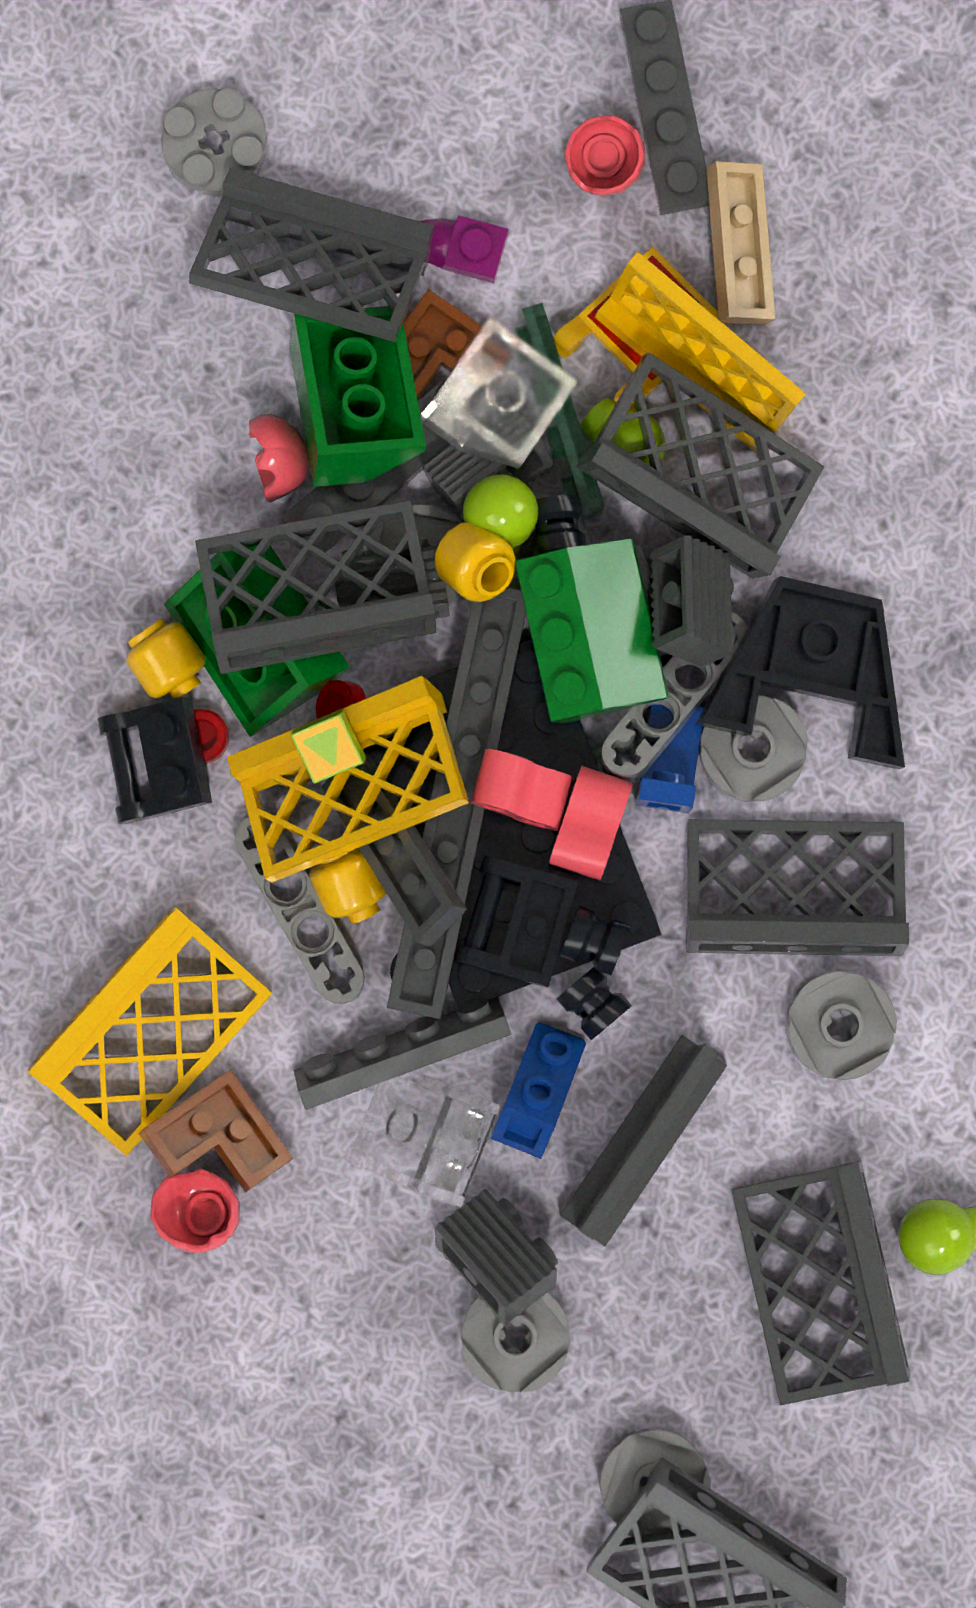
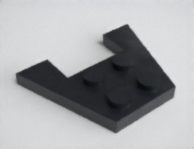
[695,576,905,769]

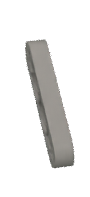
[600,612,747,783]
[235,817,365,1004]

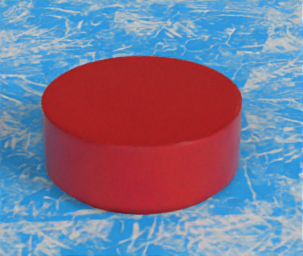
[316,680,366,719]
[194,709,229,764]

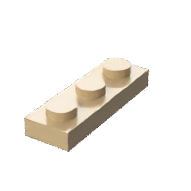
[706,161,776,325]

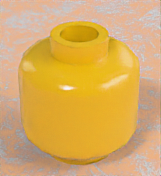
[434,522,516,602]
[126,618,206,699]
[309,848,387,924]

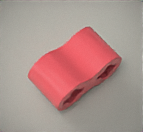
[470,749,574,831]
[549,766,633,881]

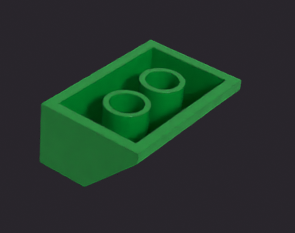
[289,306,426,487]
[515,539,669,723]
[164,545,350,737]

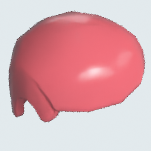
[564,115,645,197]
[249,414,309,503]
[150,1169,240,1253]

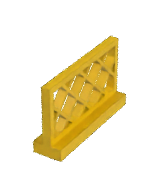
[595,252,806,454]
[227,676,469,883]
[28,905,273,1156]

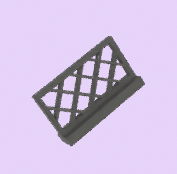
[189,168,434,343]
[576,352,825,579]
[195,500,436,674]
[686,819,909,956]
[560,1035,727,1246]
[731,1160,911,1406]
[586,1457,847,1608]

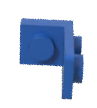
[636,704,704,814]
[491,1022,586,1159]

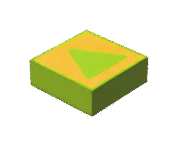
[291,709,366,784]

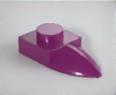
[419,215,509,284]

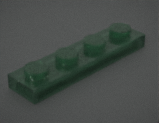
[514,303,604,521]

